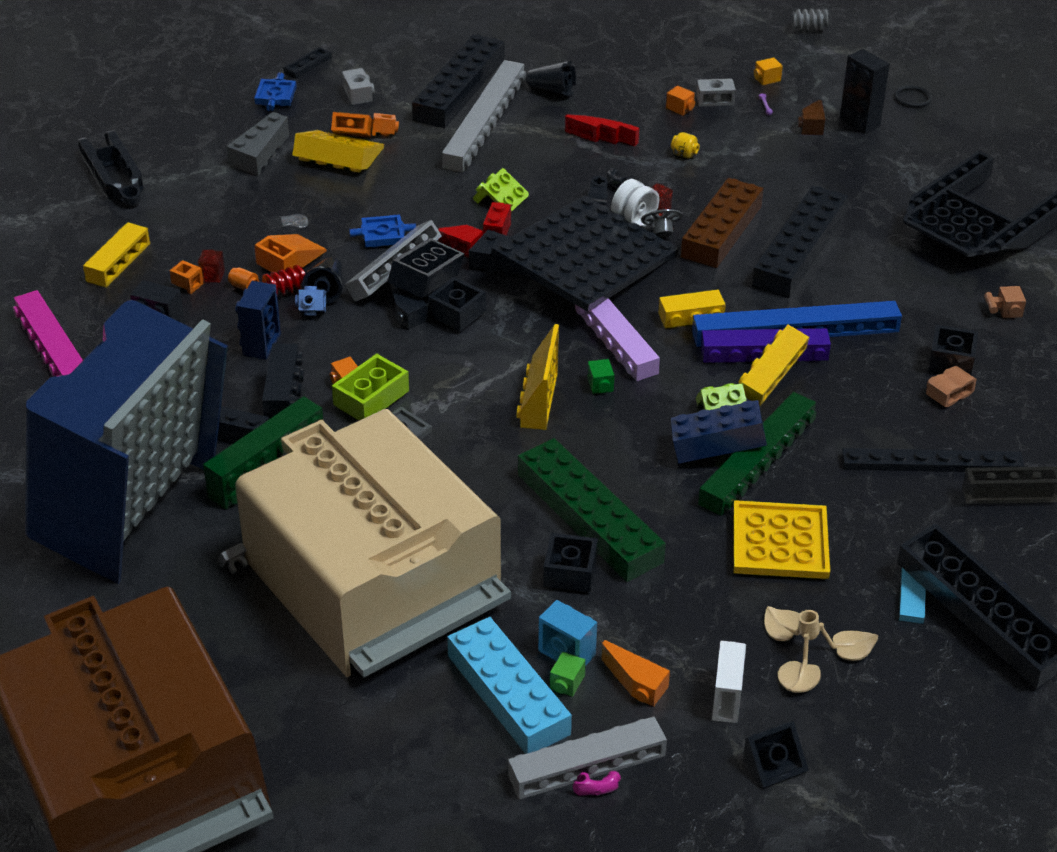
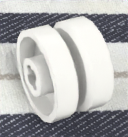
[611,179,659,227]

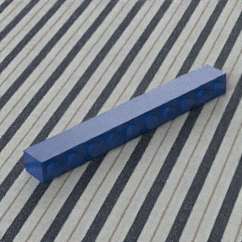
[692,301,902,347]

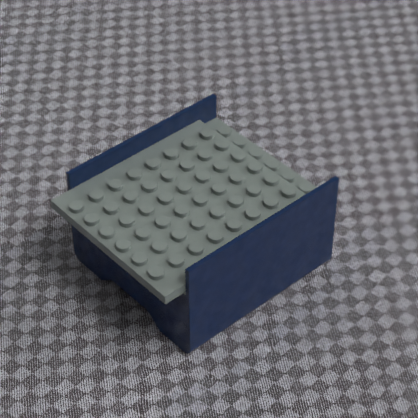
[25,300,228,584]

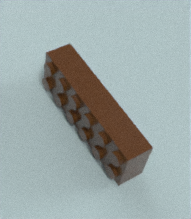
[681,178,764,268]

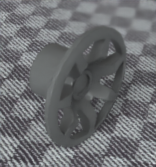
[641,209,683,238]

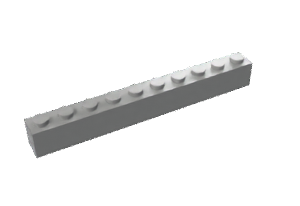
[442,60,526,173]

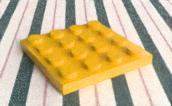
[733,500,830,579]

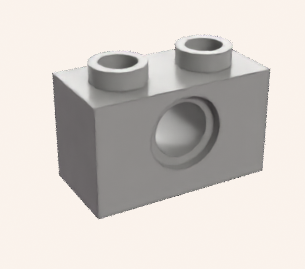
[342,68,375,105]
[696,79,736,107]

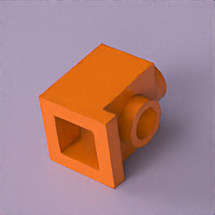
[372,113,399,136]
[170,260,204,294]

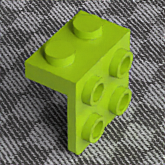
[473,168,529,212]
[696,383,747,410]

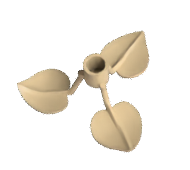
[764,606,878,693]

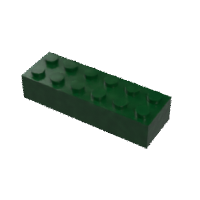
[203,396,324,510]

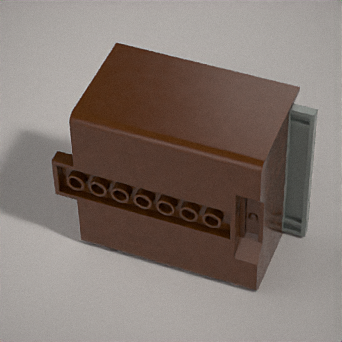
[0,587,274,852]

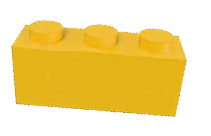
[658,290,726,328]

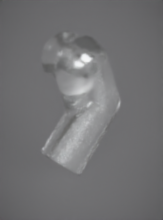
[280,214,308,228]

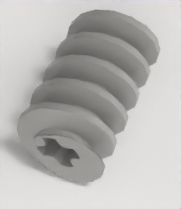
[792,9,828,31]

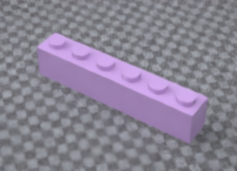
[575,299,660,381]

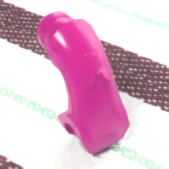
[573,771,621,796]

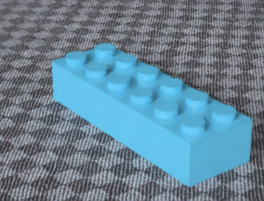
[447,617,572,754]

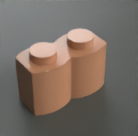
[926,366,977,407]

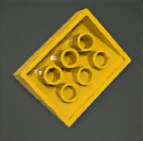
[293,130,384,172]
[517,324,559,430]

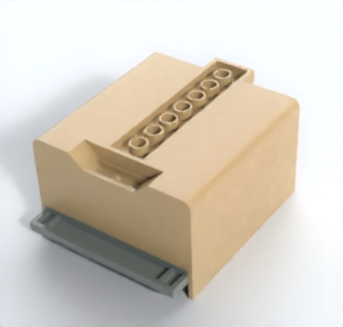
[235,409,511,678]

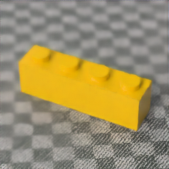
[83,222,150,287]
[739,325,809,406]

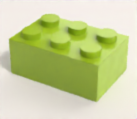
[332,354,409,421]

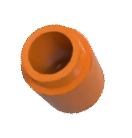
[228,267,259,290]

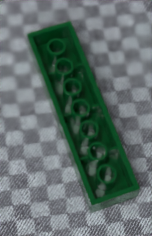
[518,438,666,582]

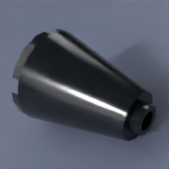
[525,61,576,97]
[302,257,343,304]

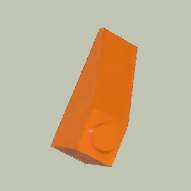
[601,640,670,707]

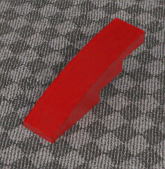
[565,114,639,146]

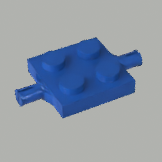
[254,72,296,111]
[349,215,416,247]

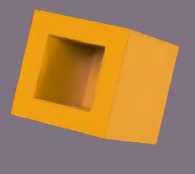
[754,57,783,85]

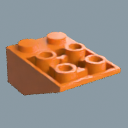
[254,234,326,273]

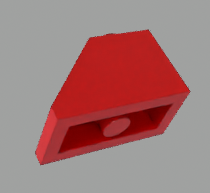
[438,225,483,258]

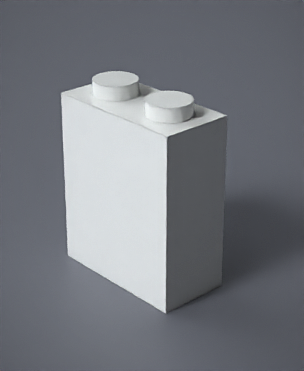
[712,641,746,723]

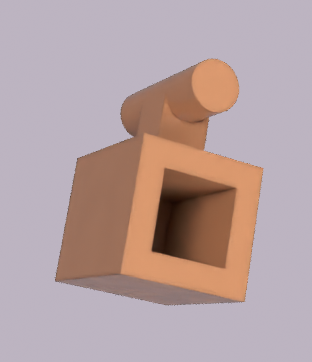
[984,286,1026,318]

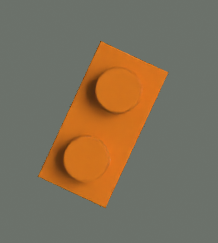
[331,112,373,138]

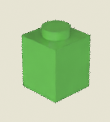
[550,651,585,697]

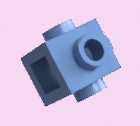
[295,286,326,316]

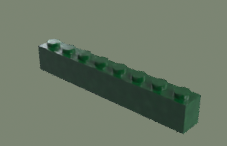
[698,392,817,516]

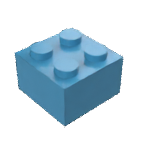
[538,600,597,666]

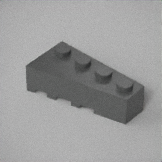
[227,112,289,176]

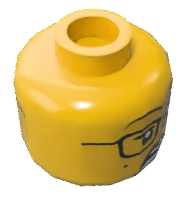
[671,132,700,159]

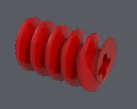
[262,265,305,297]

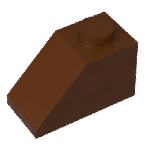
[797,100,825,135]

